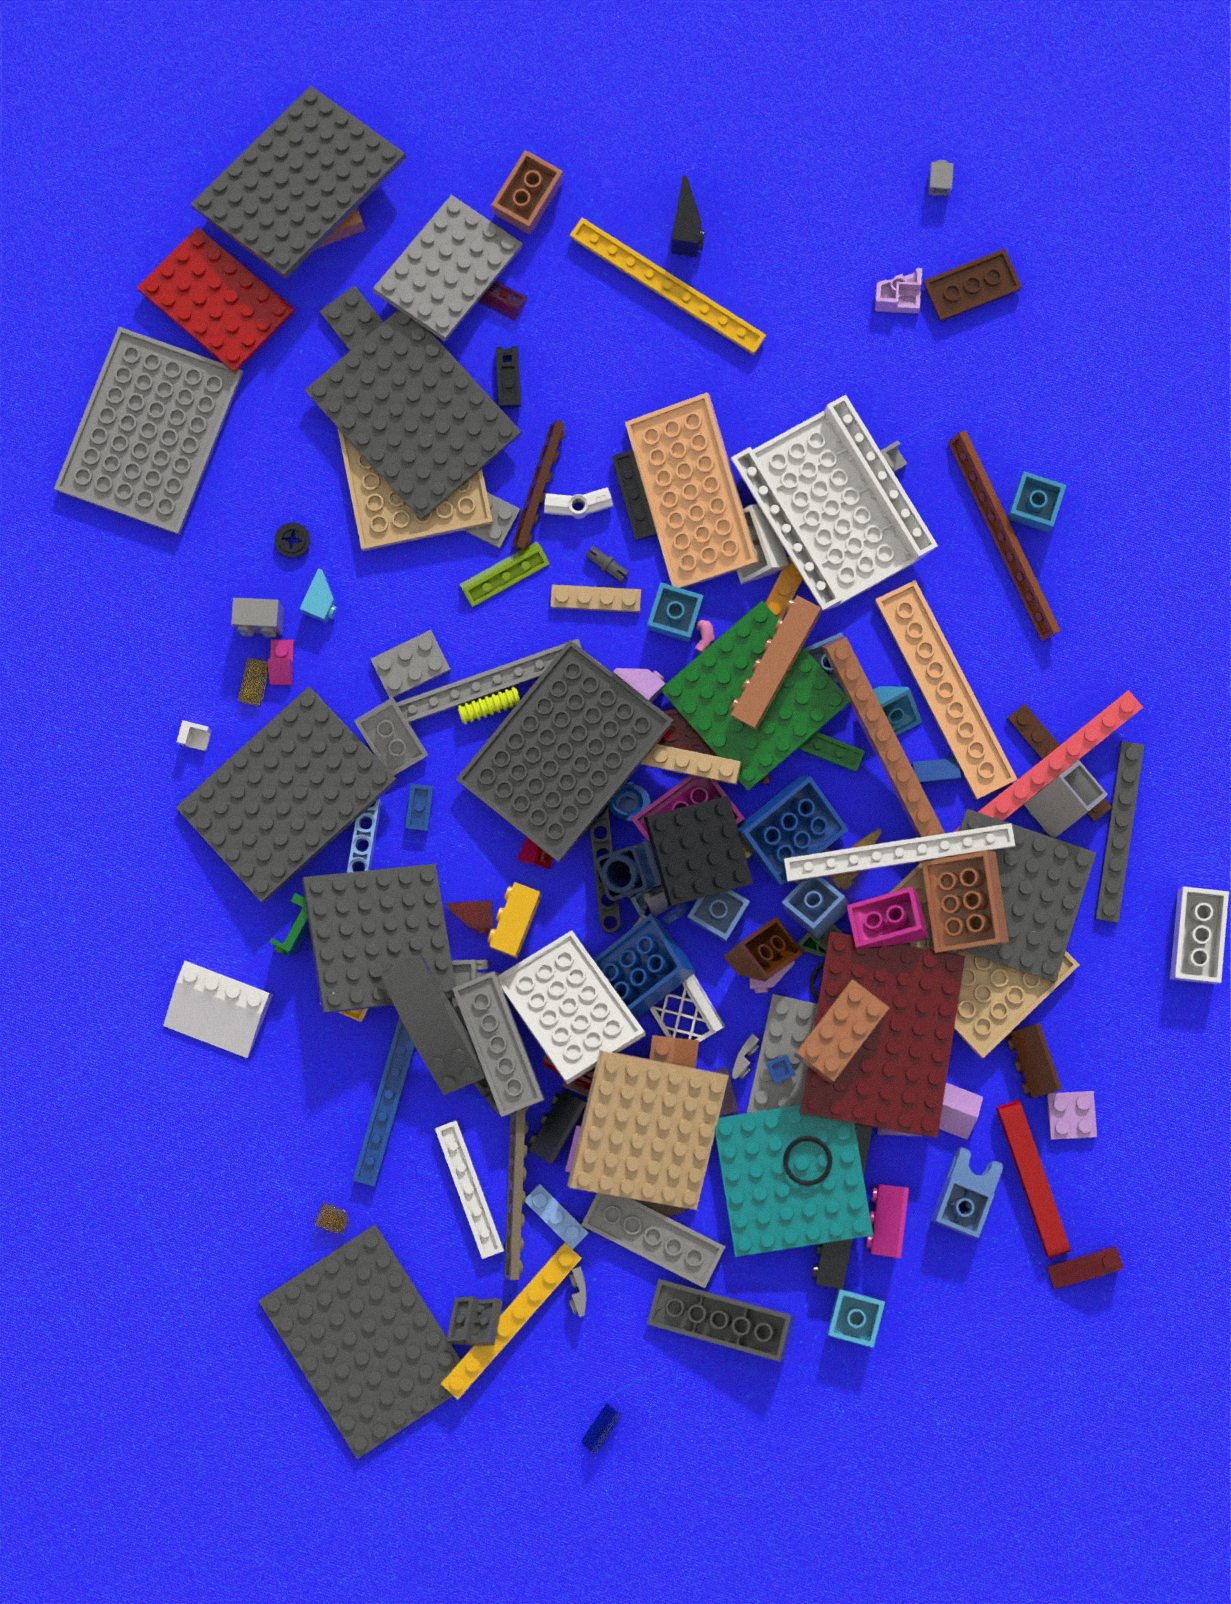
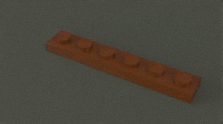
[511,420,565,551]
[1007,704,1112,823]

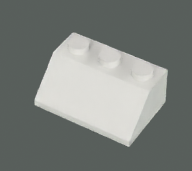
[736,504,789,584]

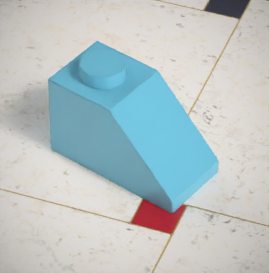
[300,568,337,623]

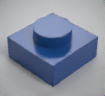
[765,1054,796,1084]

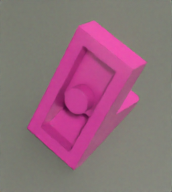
[268,640,294,686]

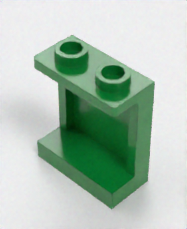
[269,893,309,956]

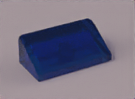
[581,1404,621,1454]

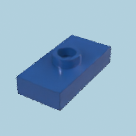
[405,784,434,832]

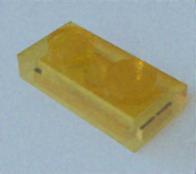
[238,657,269,707]

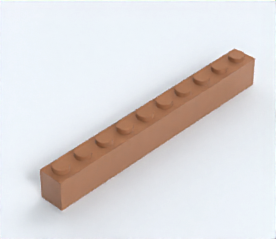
[822,636,945,838]

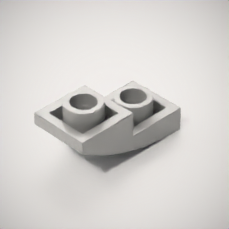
[731,1033,759,1080]
[569,1266,587,1317]

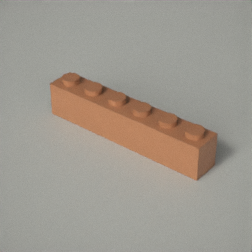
[730,595,822,731]

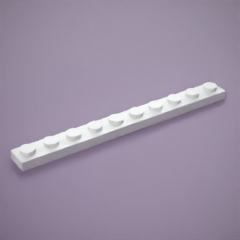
[784,823,1015,882]

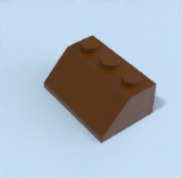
[723,917,804,982]
[1006,1023,1062,1099]

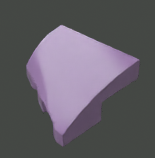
[875,268,922,314]

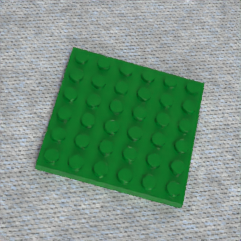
[661,601,850,791]

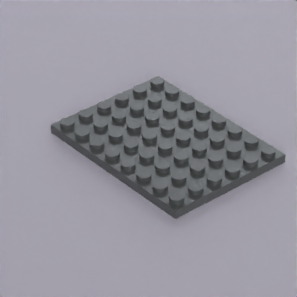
[191,86,406,279]
[305,310,522,521]
[456,640,674,863]
[176,686,398,904]
[259,1224,475,1459]

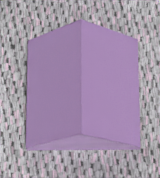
[939,1083,983,1140]

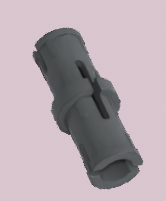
[585,545,629,583]

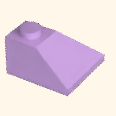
[613,668,666,703]

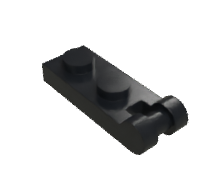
[496,346,521,408]

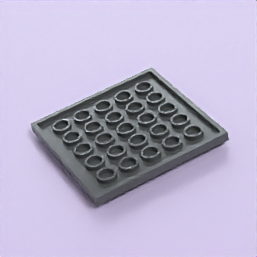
[924,809,1097,982]
[302,864,456,1014]

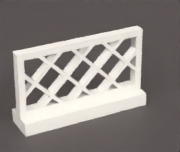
[650,974,726,1042]

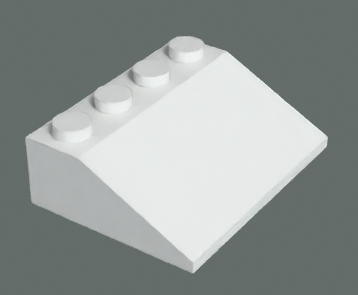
[163,961,273,1058]

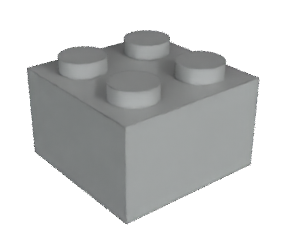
[231,598,284,638]

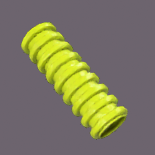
[458,687,520,725]

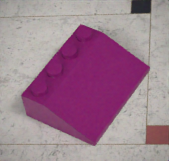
[631,775,745,841]

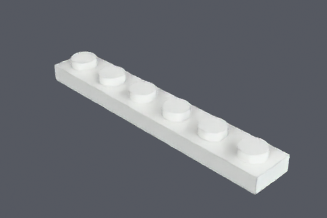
[435,1120,504,1259]

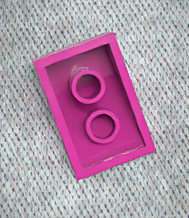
[847,887,928,949]

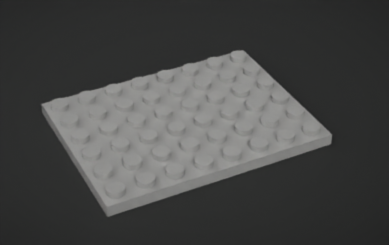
[54,327,243,535]

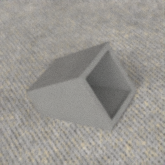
[1024,760,1108,838]

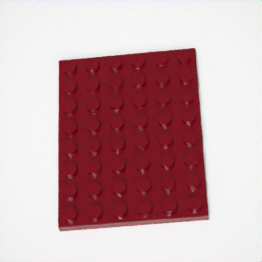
[799,932,965,1138]

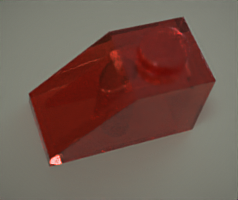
[446,900,495,934]

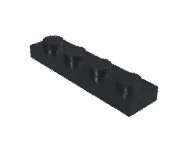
[612,450,657,541]

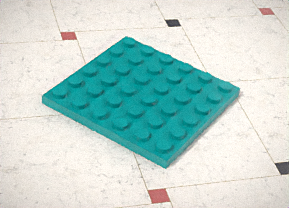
[715,1105,873,1257]

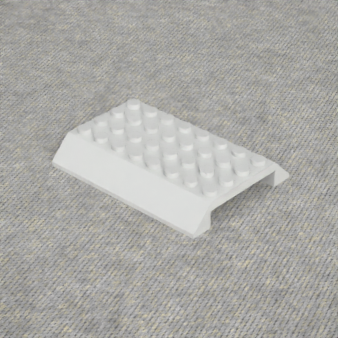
[731,395,938,611]

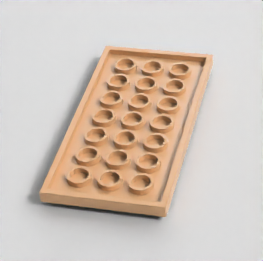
[625,393,759,589]

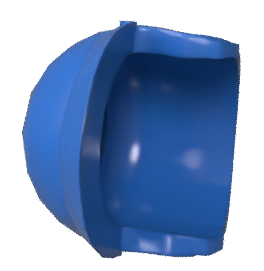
[608,782,651,821]

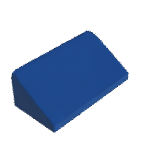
[912,758,961,784]

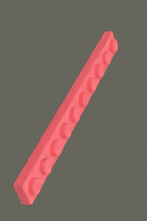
[954,690,1143,832]

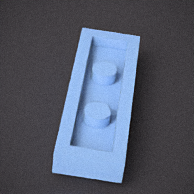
[525,1184,589,1250]

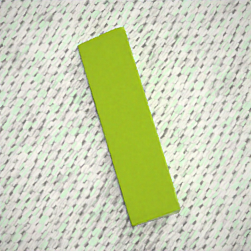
[460,542,550,607]

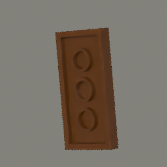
[923,248,1022,322]

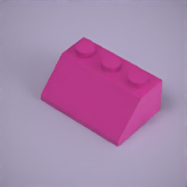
[866,1184,909,1258]

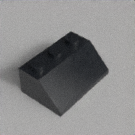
[528,1090,587,1164]

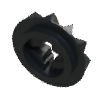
[275,522,311,558]

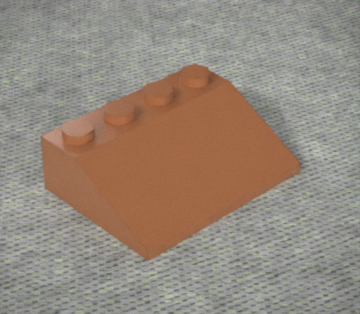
[922,851,1009,953]

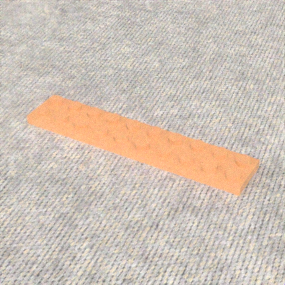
[875,580,1018,800]

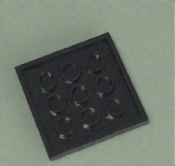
[644,796,753,907]

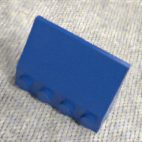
[738,775,848,886]
[593,914,696,1019]

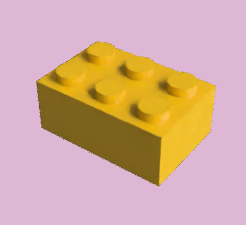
[487,882,542,959]

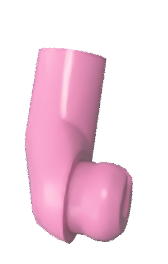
[695,620,715,653]

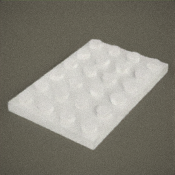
[498,930,645,1084]

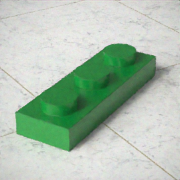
[797,732,865,773]

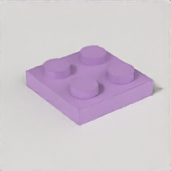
[1047,1091,1097,1140]

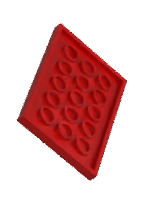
[137,227,295,374]

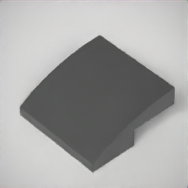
[446,1296,503,1346]

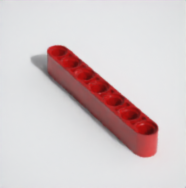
[996,1100,1071,1259]

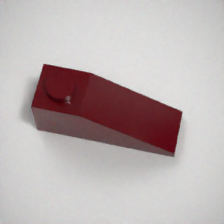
[1046,1246,1124,1289]

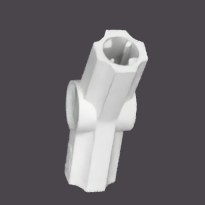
[544,487,613,519]

